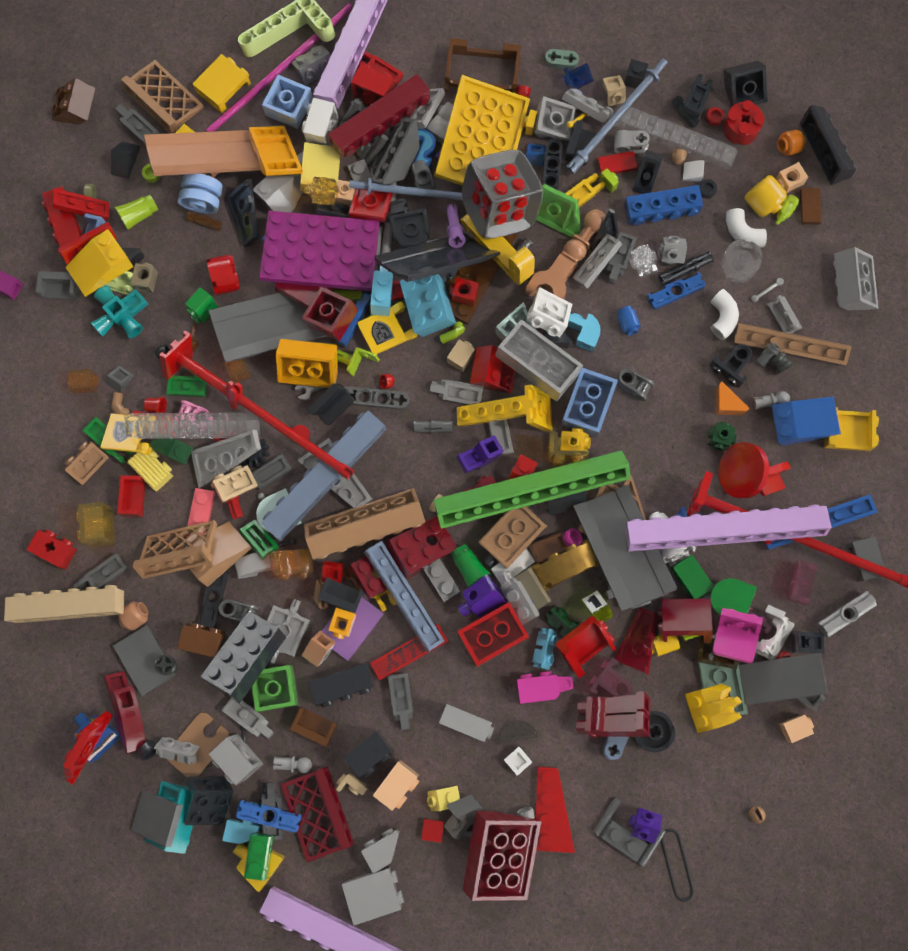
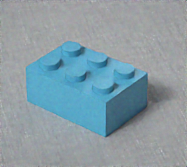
[400,274,456,337]

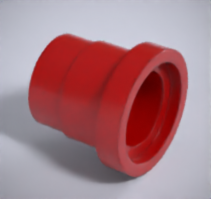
[144,397,167,416]

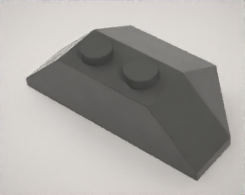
[370,118,420,185]

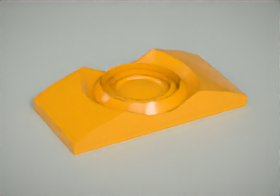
[249,126,303,176]

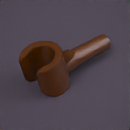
[191,325,199,351]
[343,566,362,591]

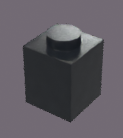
[624,59,648,89]

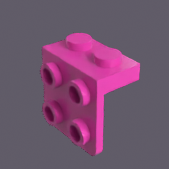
[713,608,763,663]

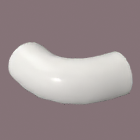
[726,208,767,248]
[710,289,739,340]

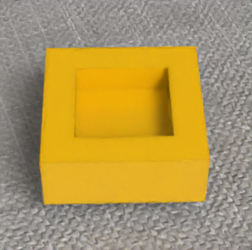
[523,110,537,135]

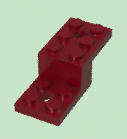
[350,516,457,600]

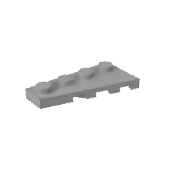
[191,430,261,488]
[298,438,373,508]

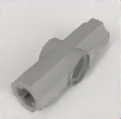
[817,591,877,638]

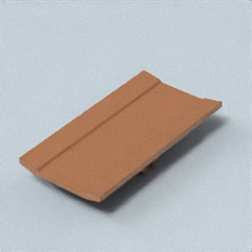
[144,130,260,178]

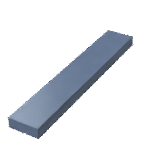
[364,541,444,652]

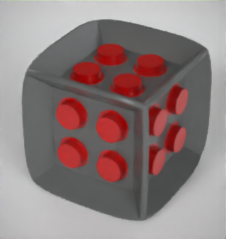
[462,150,543,239]

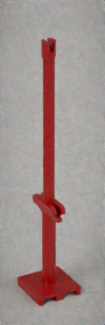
[159,330,354,480]
[687,471,908,588]

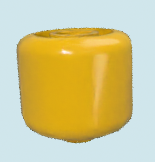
[744,175,787,217]

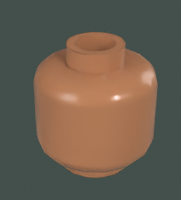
[118,601,149,631]

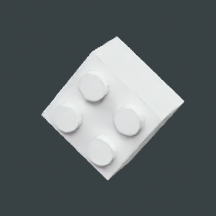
[302,98,339,146]

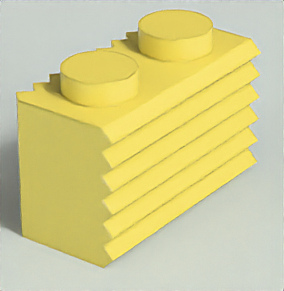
[128,449,173,492]

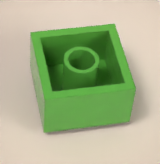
[252,665,299,712]

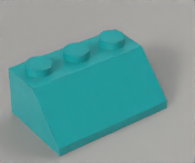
[144,781,193,853]

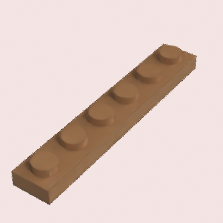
[734,323,852,365]

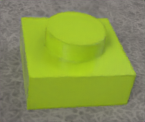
[600,168,619,193]

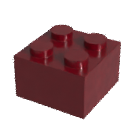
[302,287,359,341]

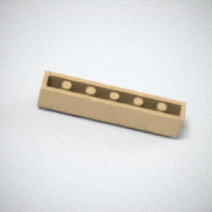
[4,585,124,623]

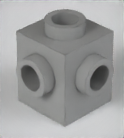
[658,236,687,264]

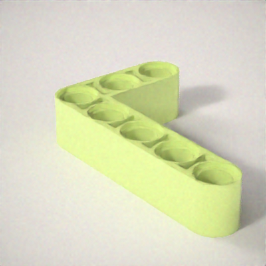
[238,0,335,57]

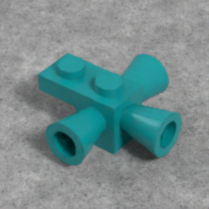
[91,285,149,339]

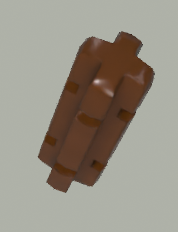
[186,211,222,231]

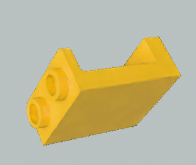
[193,54,251,113]
[824,407,879,451]

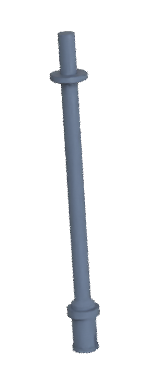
[566,58,668,174]
[349,178,463,201]

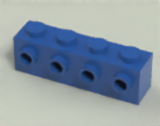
[624,185,703,225]

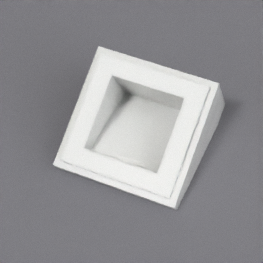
[683,160,704,182]

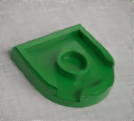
[710,578,757,616]

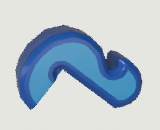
[413,129,436,173]

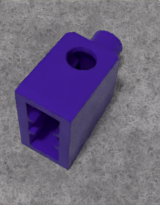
[458,574,507,618]

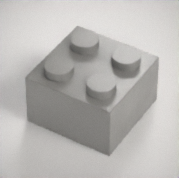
[209,734,263,785]

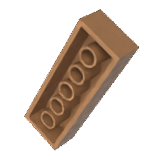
[304,488,425,559]

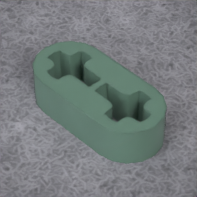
[545,49,579,70]

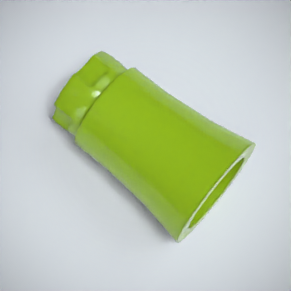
[115,195,158,230]

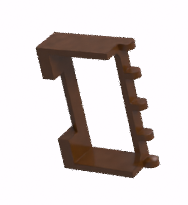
[445,38,521,94]

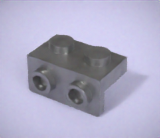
[291,45,331,85]

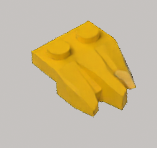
[685,684,742,733]

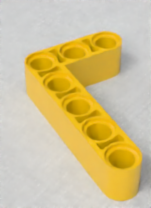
[460,214,535,285]

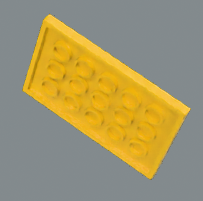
[434,75,530,186]

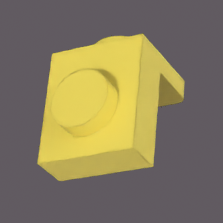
[427,786,460,812]

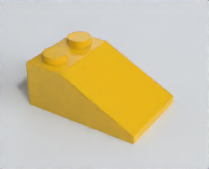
[66,229,133,297]

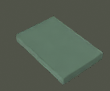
[697,662,748,715]

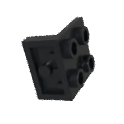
[184,776,234,826]

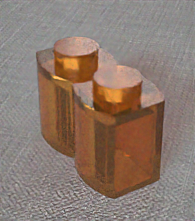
[270,549,314,580]

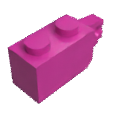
[517,671,573,704]

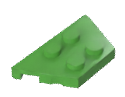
[536,184,581,238]

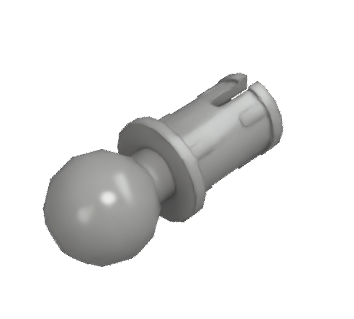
[753,391,790,410]
[273,756,312,773]

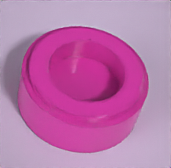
[563,528,583,547]

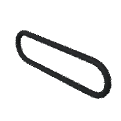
[661,829,694,902]

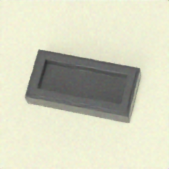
[252,454,292,490]

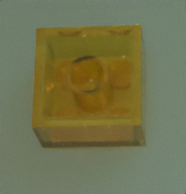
[76,502,116,548]

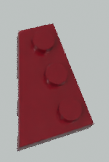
[614,607,658,675]

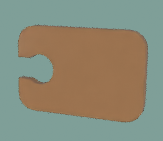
[167,713,229,778]

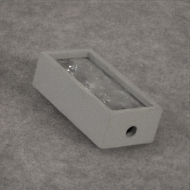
[496,320,583,402]

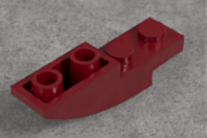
[103,671,146,754]

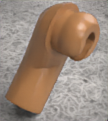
[314,580,329,610]

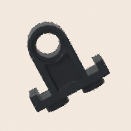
[709,344,752,388]

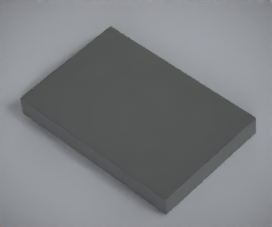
[113,625,177,696]
[131,790,183,847]

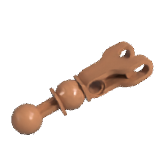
[525,209,606,300]

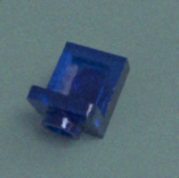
[563,63,594,89]

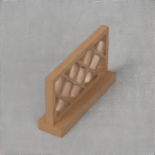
[121,60,204,134]
[133,520,217,579]

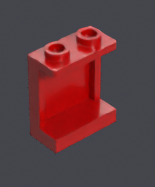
[555,615,616,678]

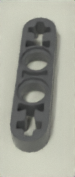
[344,386,410,410]

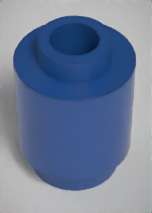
[617,306,641,335]

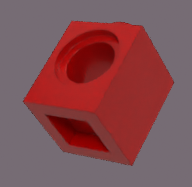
[449,277,479,306]

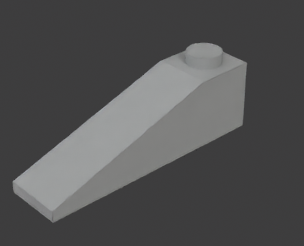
[253,151,303,213]

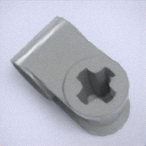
[614,130,650,154]

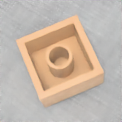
[373,760,420,811]

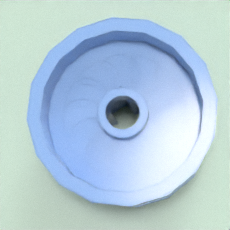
[177,174,223,214]

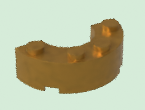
[531,540,600,591]

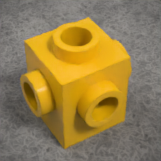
[560,428,591,456]

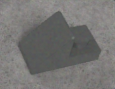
[444,795,483,840]

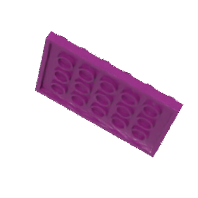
[260,210,380,291]

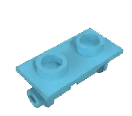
[532,628,558,670]

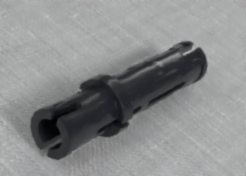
[659,251,714,286]

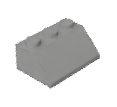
[833,247,878,310]

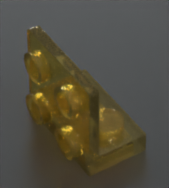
[548,432,589,466]

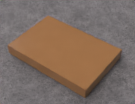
[478,507,547,569]

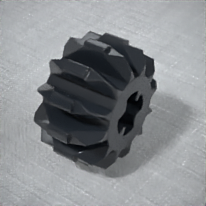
[242,436,270,468]

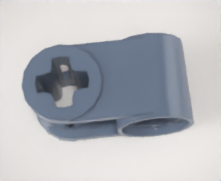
[602,737,629,760]

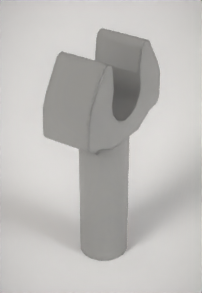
[295,385,325,401]

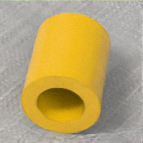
[652,635,680,657]

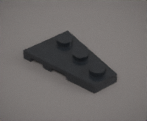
[226,179,259,247]

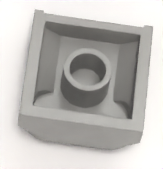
[534,96,576,141]

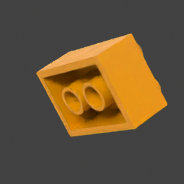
[276,339,338,388]

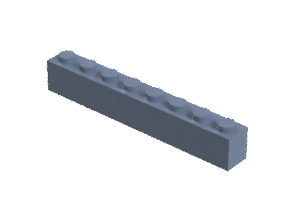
[261,411,387,541]

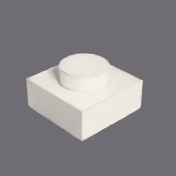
[504,747,532,775]

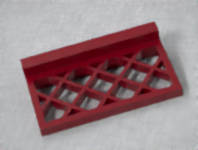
[281,767,354,863]

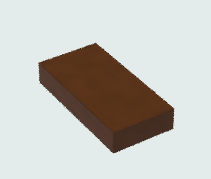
[800,188,821,225]
[528,531,567,564]

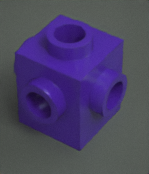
[629,808,662,843]

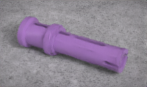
[446,204,465,248]

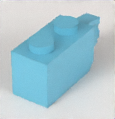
[370,266,393,316]

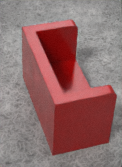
[117,475,146,518]

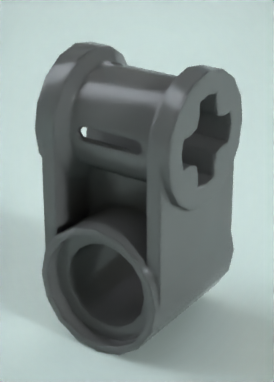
[411,160,436,198]
[617,369,655,401]
[219,600,259,622]

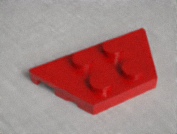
[63,711,113,785]

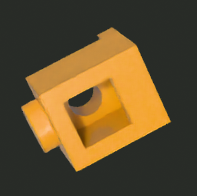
[329,608,357,639]

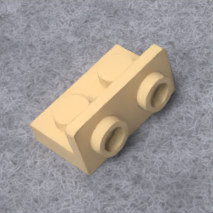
[211,465,258,503]

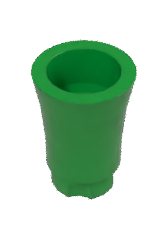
[451,544,491,588]

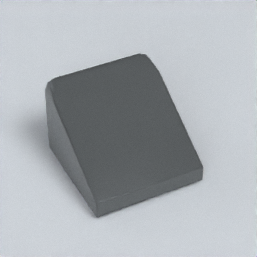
[106,366,134,393]

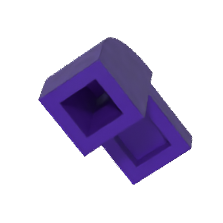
[456,435,504,474]

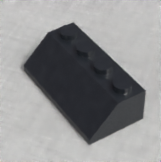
[800,105,856,185]

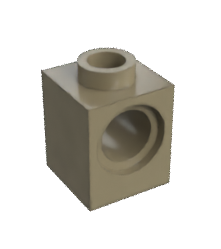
[131,262,158,293]

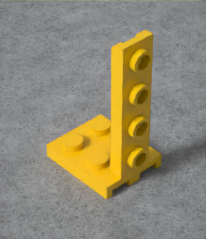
[457,384,553,432]

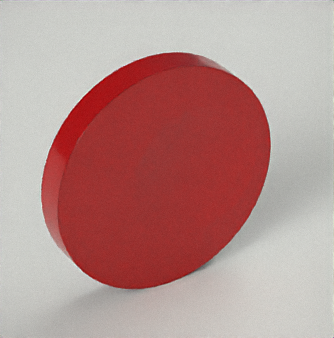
[718,442,769,499]

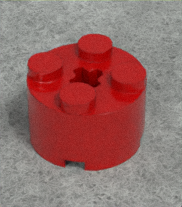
[723,100,765,145]
[206,254,240,296]

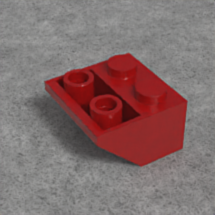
[470,345,515,393]

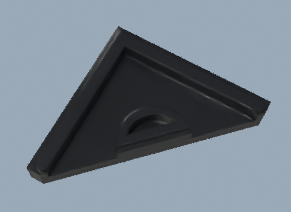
[590,208,619,252]

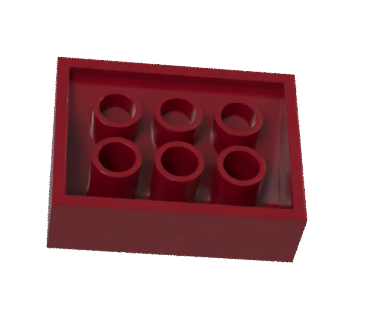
[462,811,541,901]

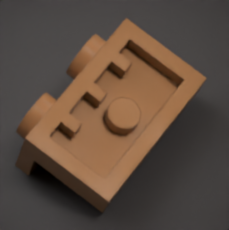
[64,441,109,485]

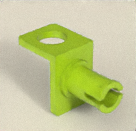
[337,347,380,376]

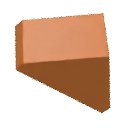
[716,382,749,415]

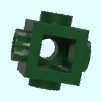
[707,422,737,451]

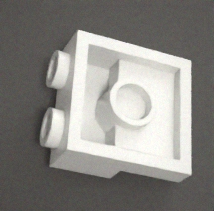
[526,287,572,337]

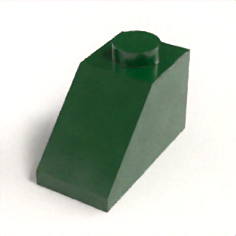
[149,430,194,465]

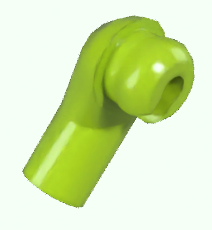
[440,322,465,344]

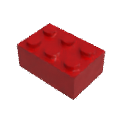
[457,602,529,667]

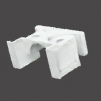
[755,605,795,660]

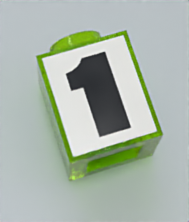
[581,590,613,622]

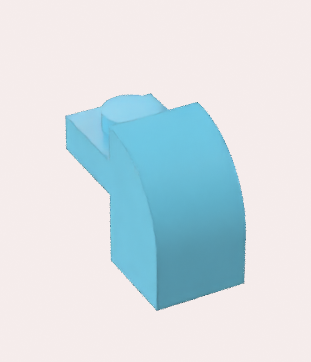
[567,313,600,352]
[222,801,260,844]

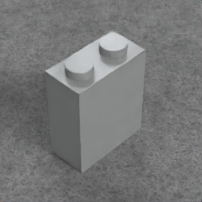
[439,704,494,742]
[342,866,404,925]

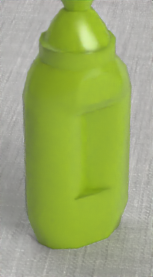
[775,194,799,225]

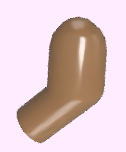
[111,392,129,415]

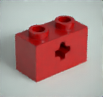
[26,529,77,570]

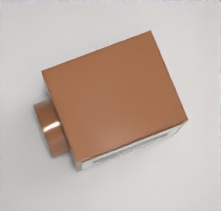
[302,631,336,667]

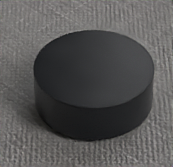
[699,179,717,199]
[137,741,157,760]

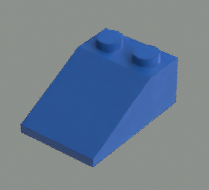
[772,396,841,446]

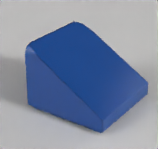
[526,143,546,166]

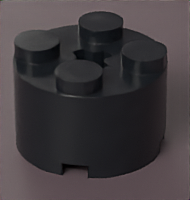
[633,711,675,753]

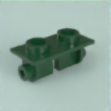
[545,605,581,637]

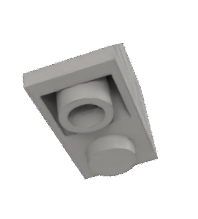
[361,828,400,873]

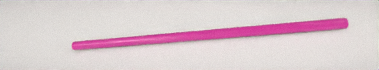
[206,4,353,132]

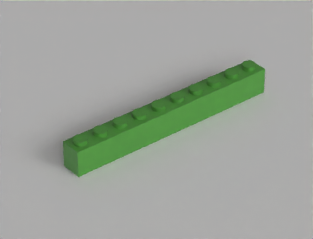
[434,450,631,529]

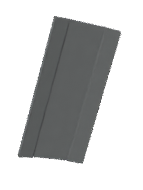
[209,293,327,363]
[573,485,677,612]

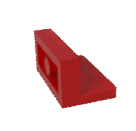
[760,461,791,496]

